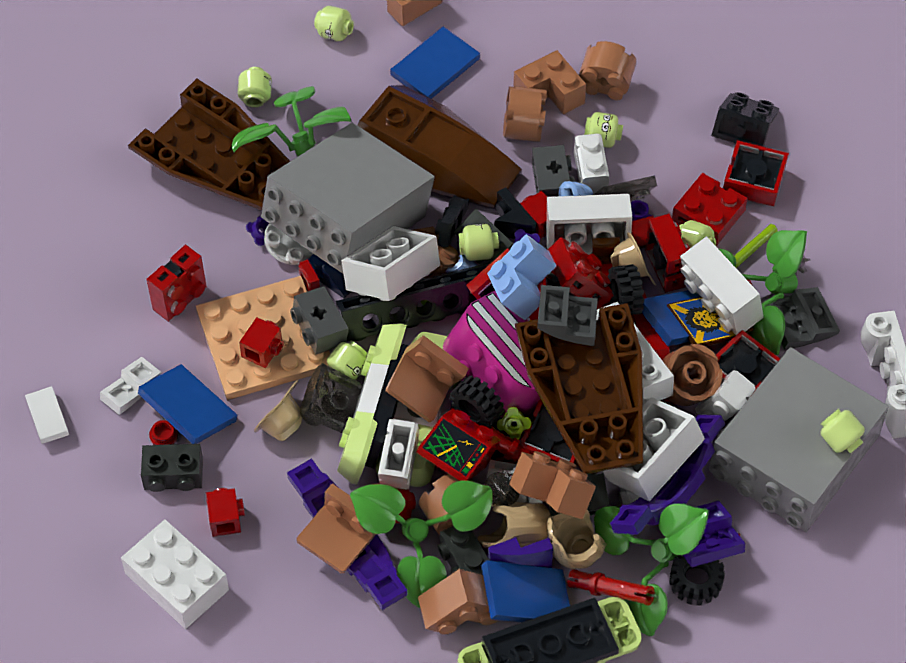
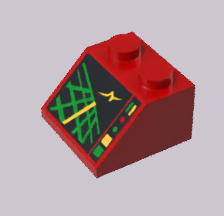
[416,409,501,481]

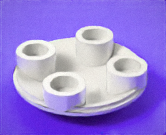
[264,223,314,265]

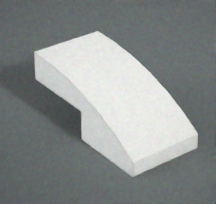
[100,357,162,415]
[25,386,69,444]

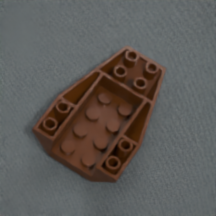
[128,78,291,211]
[357,85,522,208]
[515,303,643,474]

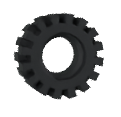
[607,264,644,315]
[449,376,504,428]
[669,555,725,605]

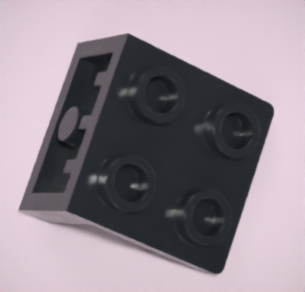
[711,92,779,147]

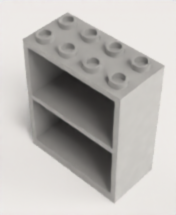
[261,122,435,273]
[709,347,889,532]

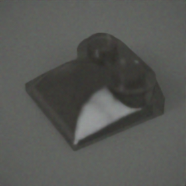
[300,363,363,433]

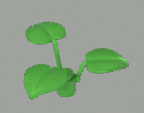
[232,86,352,157]
[719,230,807,355]
[350,481,492,608]
[594,503,709,636]

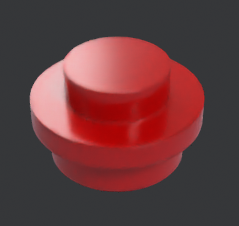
[149,420,178,445]

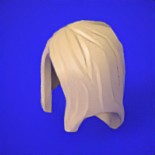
[477,500,551,549]
[547,510,607,569]

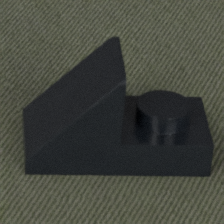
[494,187,537,239]

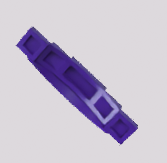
[610,415,725,535]
[287,458,408,610]

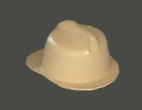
[610,232,656,285]
[254,380,302,441]

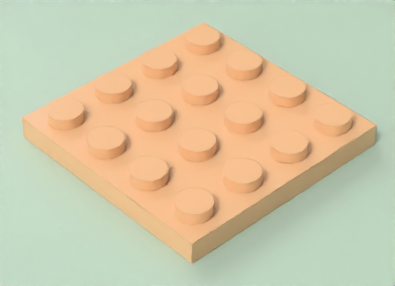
[196,276,331,400]

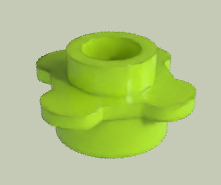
[497,407,531,440]

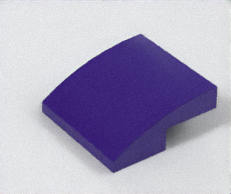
[683,500,746,567]
[488,537,553,568]

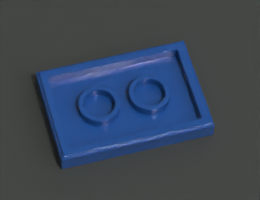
[390,26,480,99]
[642,290,701,346]
[138,364,238,444]
[481,560,570,623]

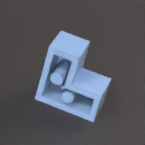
[487,234,557,320]

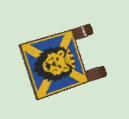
[667,297,755,346]

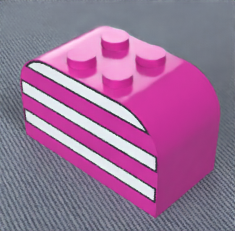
[443,291,541,419]

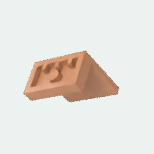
[386,335,469,423]
[297,483,376,574]

